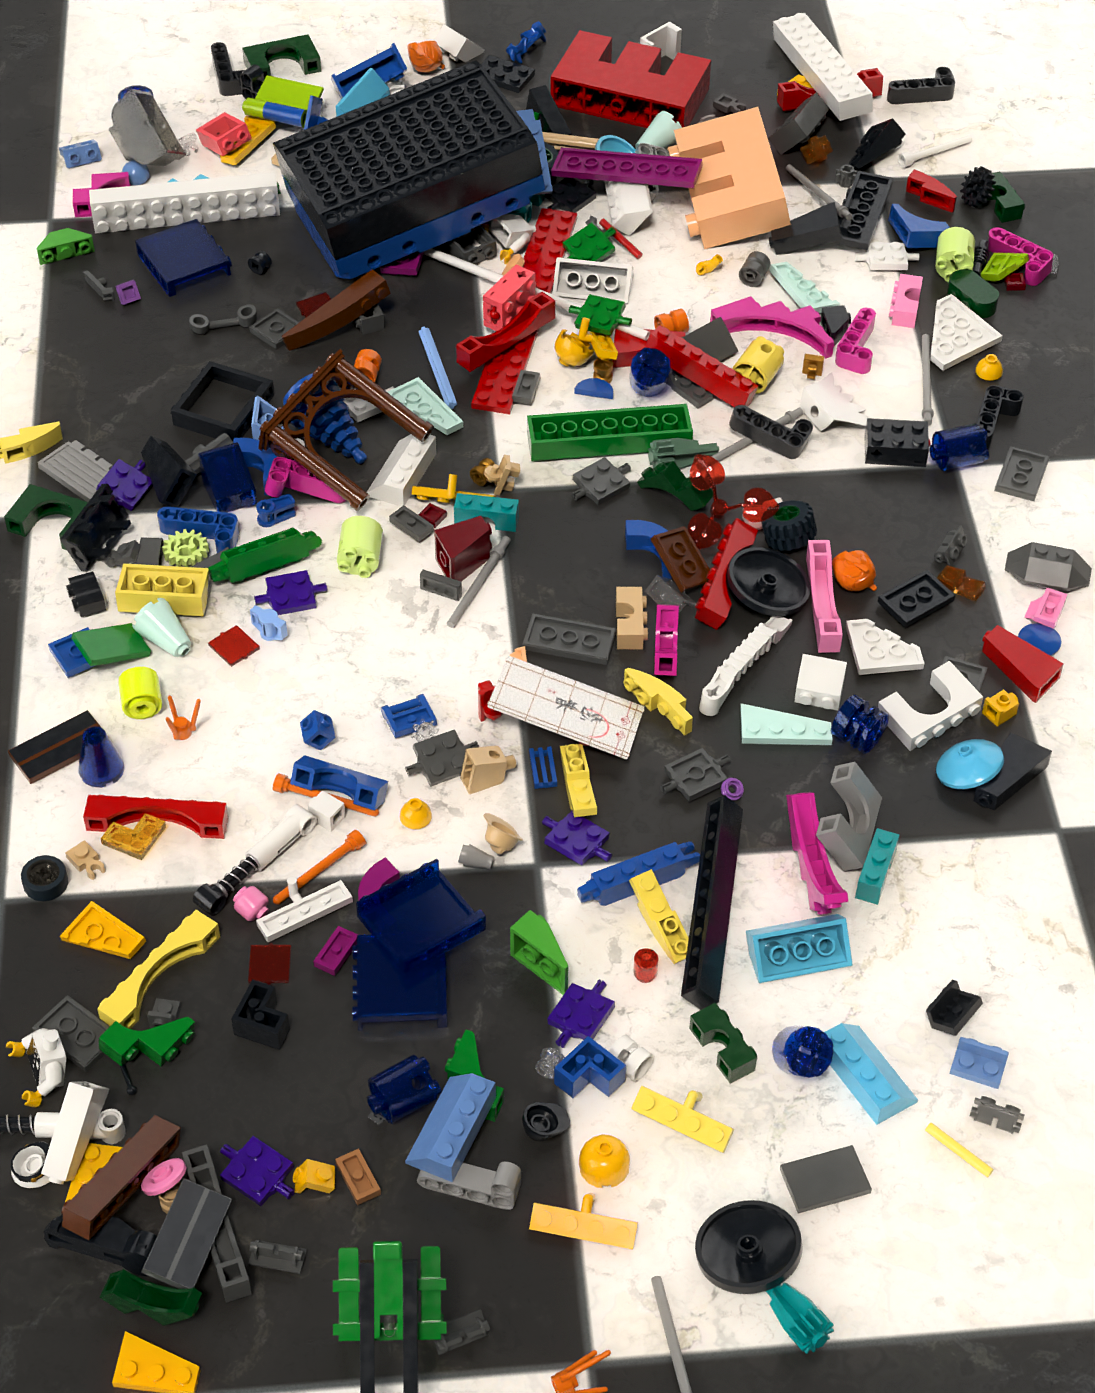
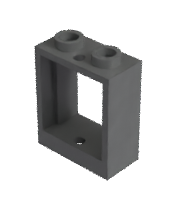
[442,225,497,264]

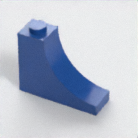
[888,204,950,248]

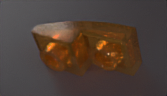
[937,565,986,601]

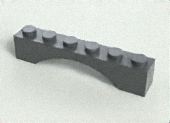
[182,1144,252,1303]

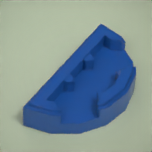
[574,378,613,399]

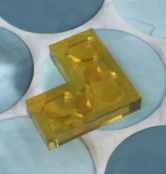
[101,813,166,860]

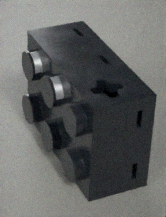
[864,418,931,467]

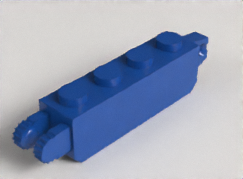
[577,842,700,906]

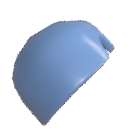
[122,160,150,185]

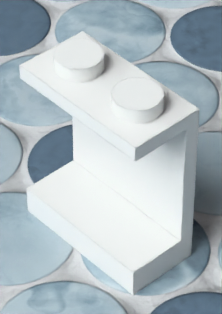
[640,22,682,60]

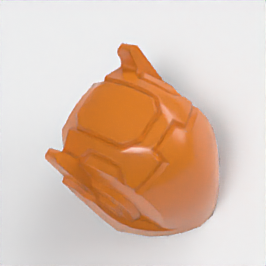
[407,41,445,73]
[832,550,877,591]

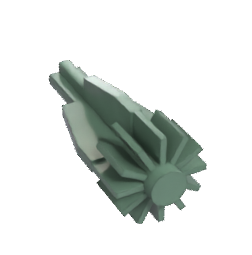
[648,438,719,468]

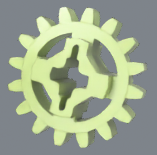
[162,529,209,567]

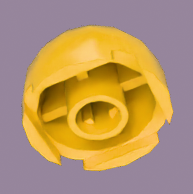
[554,329,594,367]
[579,1134,630,1188]

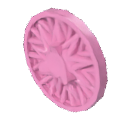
[141,1158,187,1196]

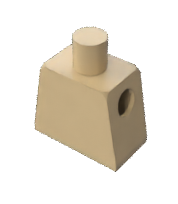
[460,746,516,794]

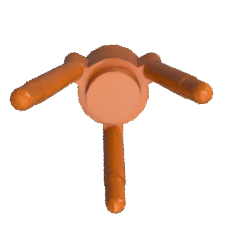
[165,695,201,740]
[550,1350,611,1393]

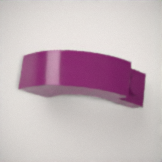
[358,857,400,941]

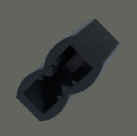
[66,571,106,617]

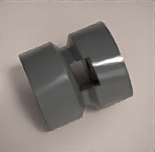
[739,251,771,287]

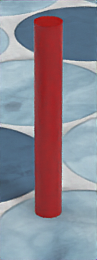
[599,218,643,259]

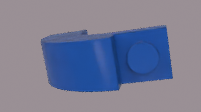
[232,438,278,495]
[625,520,672,580]

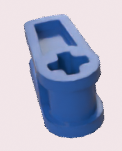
[256,494,296,527]

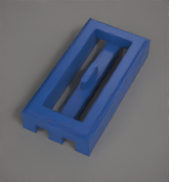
[529,746,557,789]

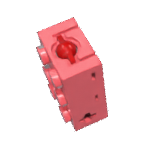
[483,264,536,331]

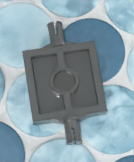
[571,457,631,505]
[405,729,479,787]
[661,748,731,802]

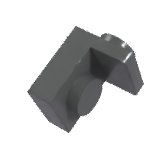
[147,998,181,1028]

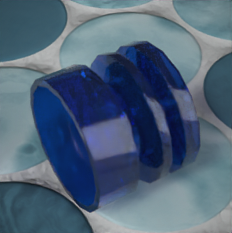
[830,694,889,754]

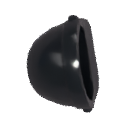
[522,1102,570,1141]

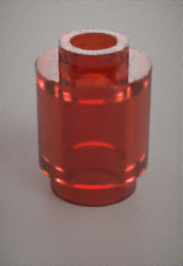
[633,948,658,983]

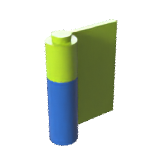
[242,75,324,128]

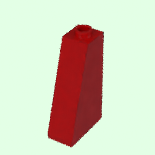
[612,329,686,368]
[982,625,1064,703]

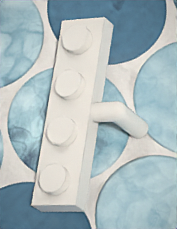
[256,876,353,942]

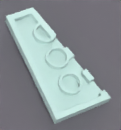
[769,262,840,313]
[388,377,463,435]
[740,704,832,745]

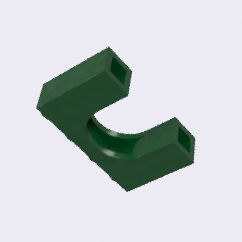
[242,34,321,80]
[4,484,88,550]

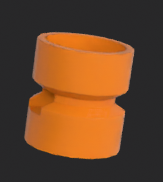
[654,308,689,333]
[354,349,382,382]

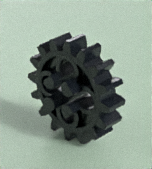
[960,166,996,207]

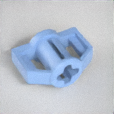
[250,605,287,641]

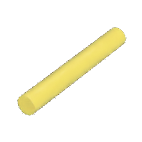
[925,1123,994,1178]

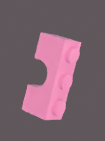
[889,274,923,328]

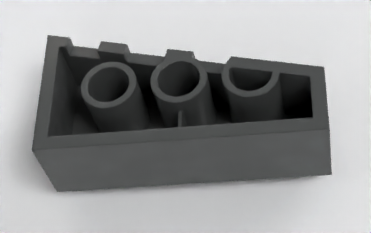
[768,92,829,155]

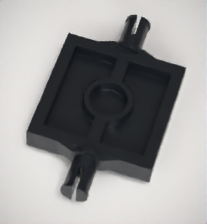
[545,177,597,213]

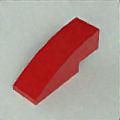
[906,169,957,213]

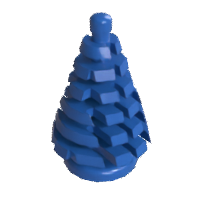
[283,373,367,464]

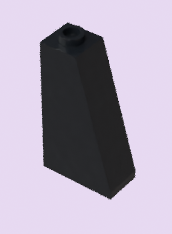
[526,85,572,135]
[769,202,842,255]
[141,436,197,508]
[973,732,1052,811]

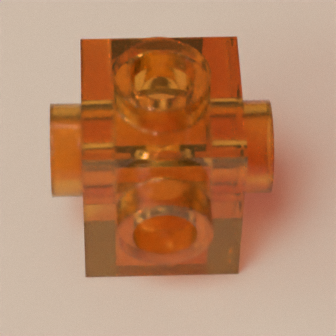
[800,135,833,164]

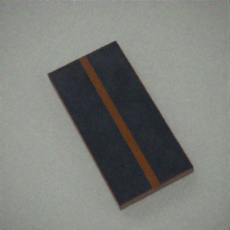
[8,710,111,784]

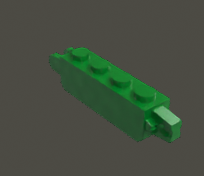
[208,528,322,583]

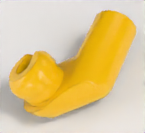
[696,254,723,275]

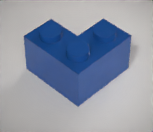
[554,1036,626,1098]

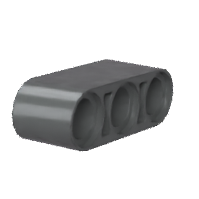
[136,537,164,566]

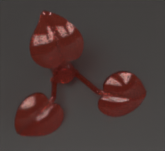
[687,454,779,549]

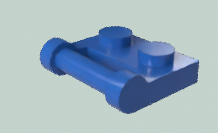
[381,694,437,738]

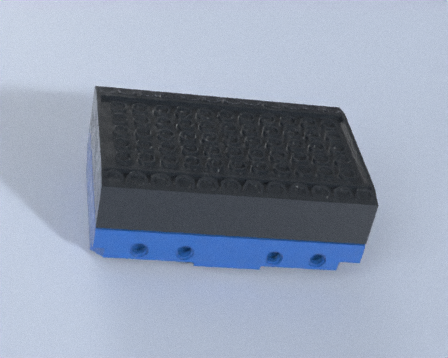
[273,60,545,279]

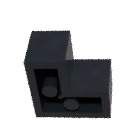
[231,979,290,1050]

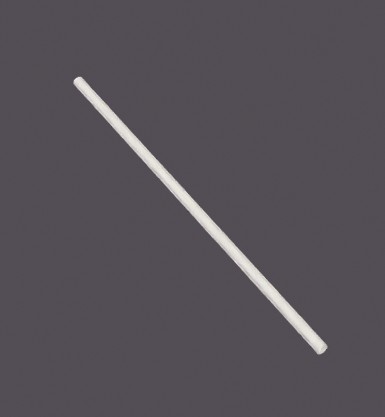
[424,248,650,341]

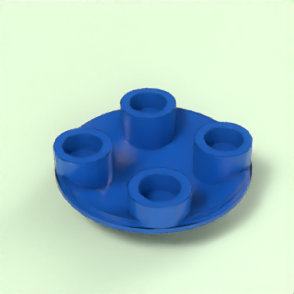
[1018,623,1062,656]

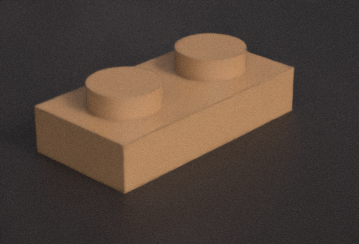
[335,1148,381,1205]

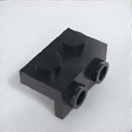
[926,979,983,1036]

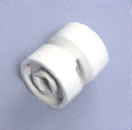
[609,1035,654,1082]

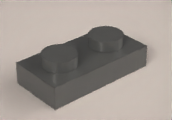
[512,370,540,405]
[389,505,434,542]

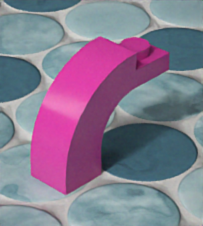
[654,604,679,676]

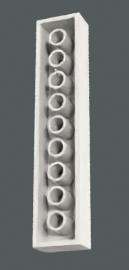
[773,13,873,121]
[89,172,280,234]

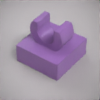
[115,280,141,305]

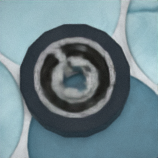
[21,855,68,902]

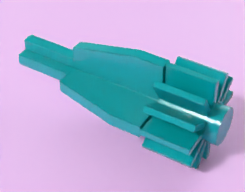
[766,1283,834,1354]

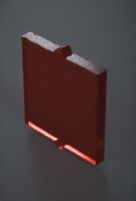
[296,292,331,318]
[208,625,260,667]
[248,943,291,985]

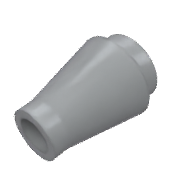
[458,844,494,869]

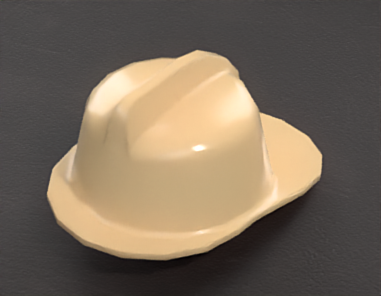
[483,813,523,855]

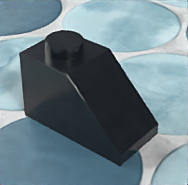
[820,305,851,346]

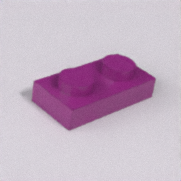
[313,926,360,976]

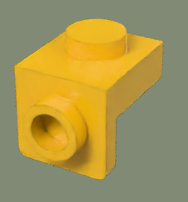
[293,1159,335,1194]

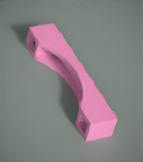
[806,540,842,653]

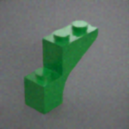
[99,1017,195,1067]
[445,1029,504,1122]

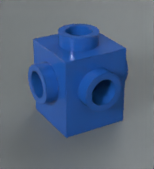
[300,710,336,750]

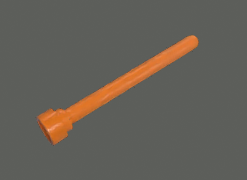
[273,773,379,817]
[273,830,366,905]

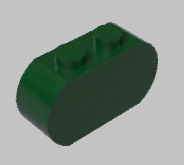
[947,269,999,318]

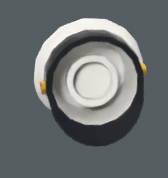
[11,1142,50,1188]

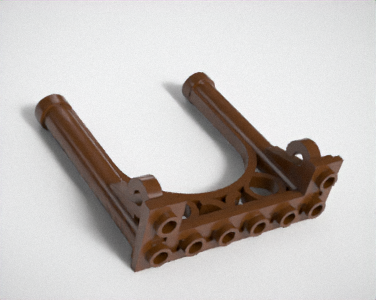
[258,349,434,511]

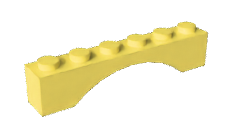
[97,910,220,1029]

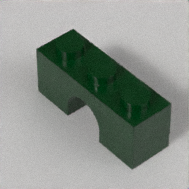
[987,171,1025,223]
[689,1003,757,1084]

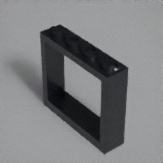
[171,361,274,441]

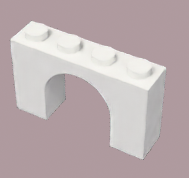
[877,661,983,751]

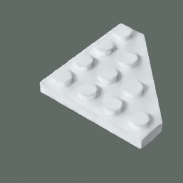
[930,294,1002,371]

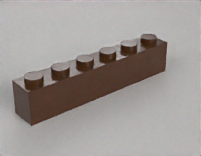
[61,1115,181,1240]

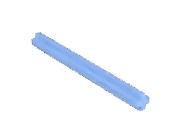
[419,326,457,409]

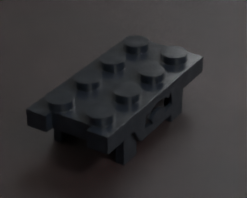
[60,484,131,571]

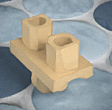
[484,454,520,496]

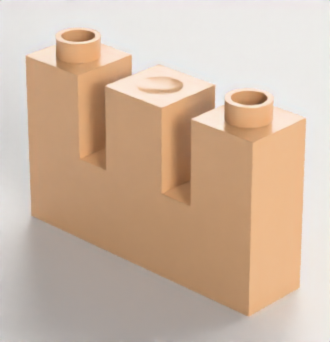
[668,107,791,249]

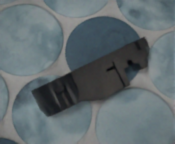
[44,1214,157,1276]

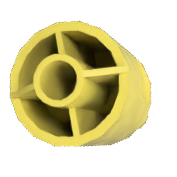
[732,336,784,394]

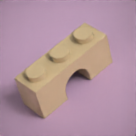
[616,587,648,649]

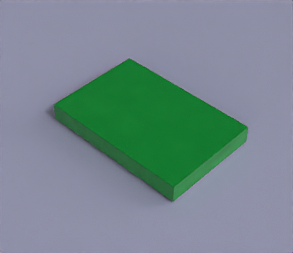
[71,623,151,666]

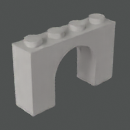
[816,762,882,871]

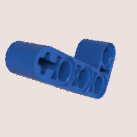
[157,507,239,553]

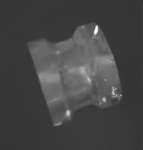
[535,1048,565,1079]

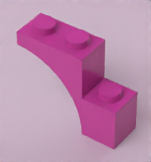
[72,172,130,218]

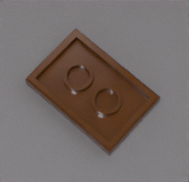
[651,526,710,593]

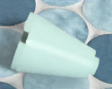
[635,111,682,149]
[132,598,191,657]

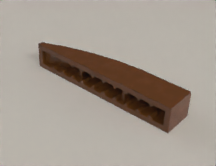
[281,269,391,351]

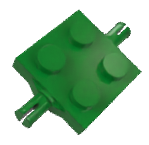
[563,222,616,262]
[569,294,632,336]

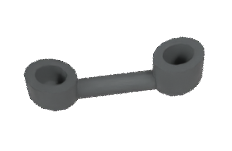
[189,304,257,334]

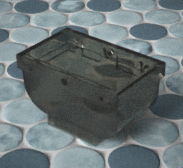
[109,89,186,166]

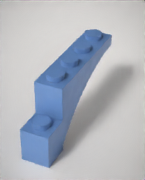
[516,109,553,195]

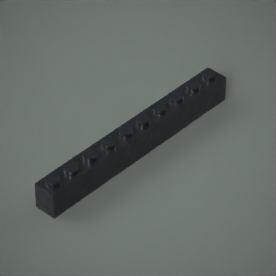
[681,795,743,1010]

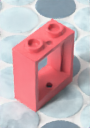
[196,112,252,156]

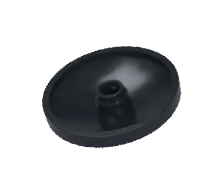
[726,547,810,616]
[695,1200,802,1294]

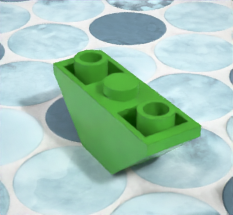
[36,228,95,265]

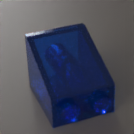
[198,442,257,513]

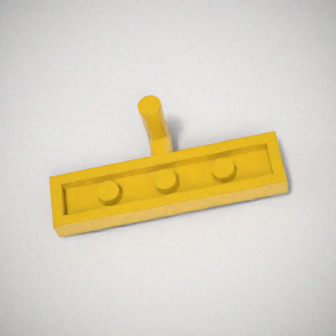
[578,317,618,361]
[412,474,497,503]
[529,1193,638,1249]

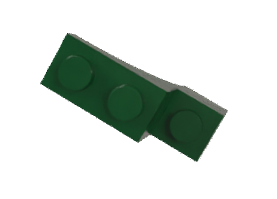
[637,461,715,511]
[99,1269,202,1326]

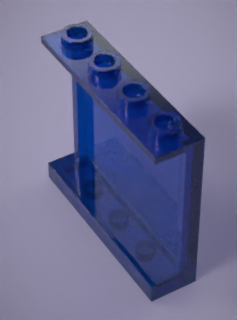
[135,219,232,297]
[356,859,486,975]
[352,932,447,1031]

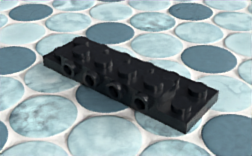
[831,171,893,250]

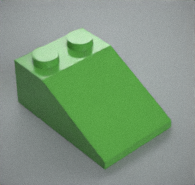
[510,910,568,995]

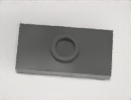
[420,569,462,601]

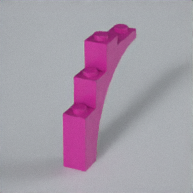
[710,296,834,359]
[786,792,848,914]

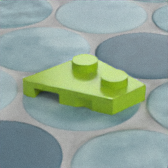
[981,253,1029,282]

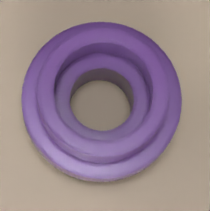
[721,778,744,801]

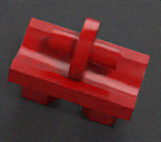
[478,680,503,722]

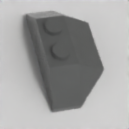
[1004,542,1092,591]

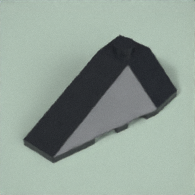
[848,118,906,170]

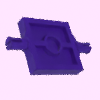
[96,459,153,511]
[254,570,327,615]
[542,811,612,866]
[547,979,615,1048]
[220,1136,295,1206]

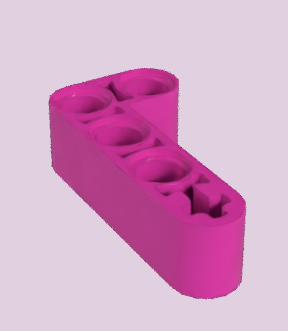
[988,227,1053,286]
[835,307,876,374]
[265,457,346,503]

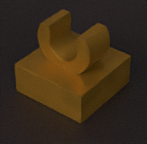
[802,354,824,379]

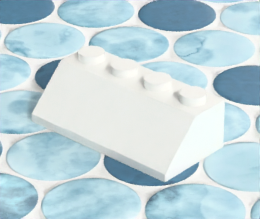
[604,181,653,236]
[552,257,633,304]
[367,434,436,507]

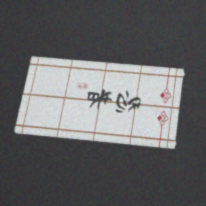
[487,655,644,760]

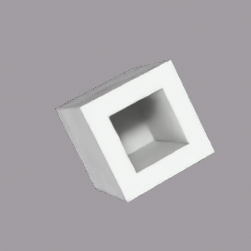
[308,790,345,832]

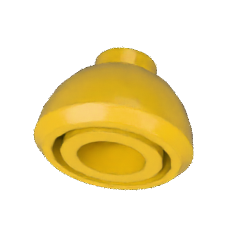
[975,354,1003,381]
[400,798,432,829]

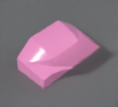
[1025,588,1067,629]

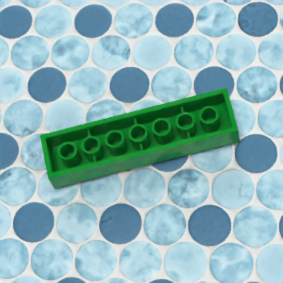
[527,404,693,461]

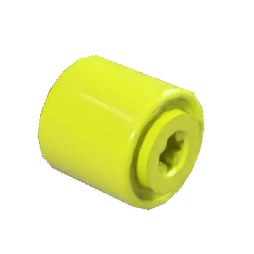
[118,667,162,719]

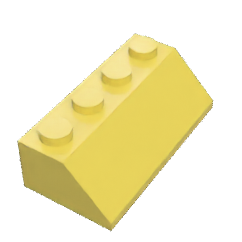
[115,563,209,616]

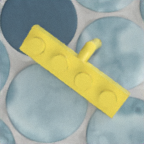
[631,1086,734,1153]

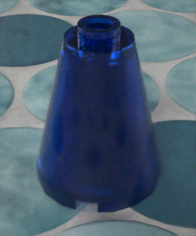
[78,726,124,788]

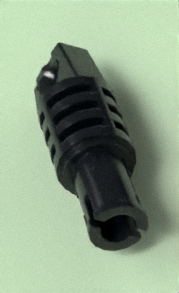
[973,239,990,276]

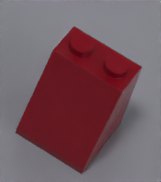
[434,516,492,582]

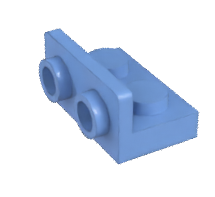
[59,139,102,168]
[949,1037,1009,1089]

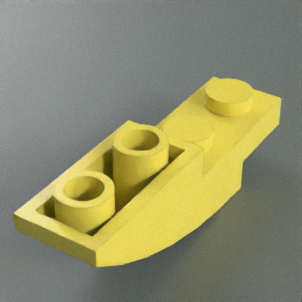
[0,422,63,464]
[623,668,693,736]
[560,744,597,817]
[629,869,689,964]

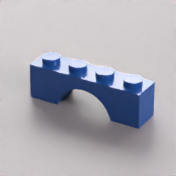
[290,755,389,810]

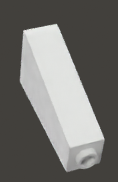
[41,1081,109,1184]

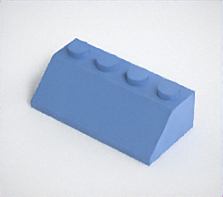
[405,1073,496,1183]

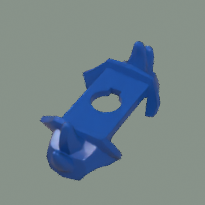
[506,21,546,64]

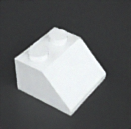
[434,24,485,62]
[794,654,847,711]

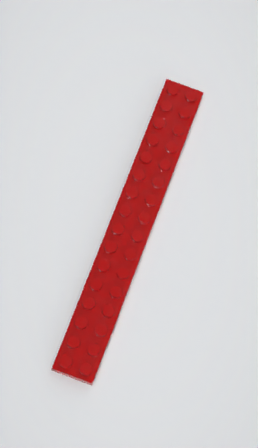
[471,208,577,415]

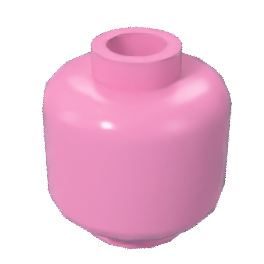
[233,886,269,921]

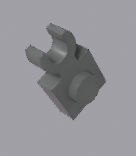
[713,93,746,113]
[104,540,141,568]

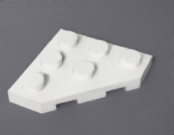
[845,619,924,675]

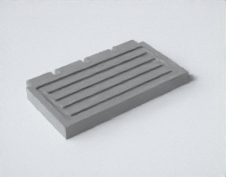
[37,440,113,502]

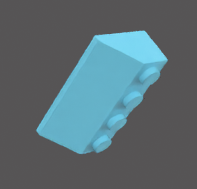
[336,68,390,117]
[746,914,853,983]
[818,1023,918,1125]

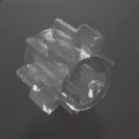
[411,719,439,743]

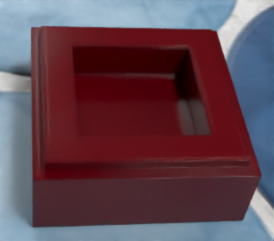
[1003,273,1026,291]
[418,503,447,528]

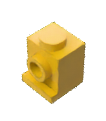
[982,689,1019,727]

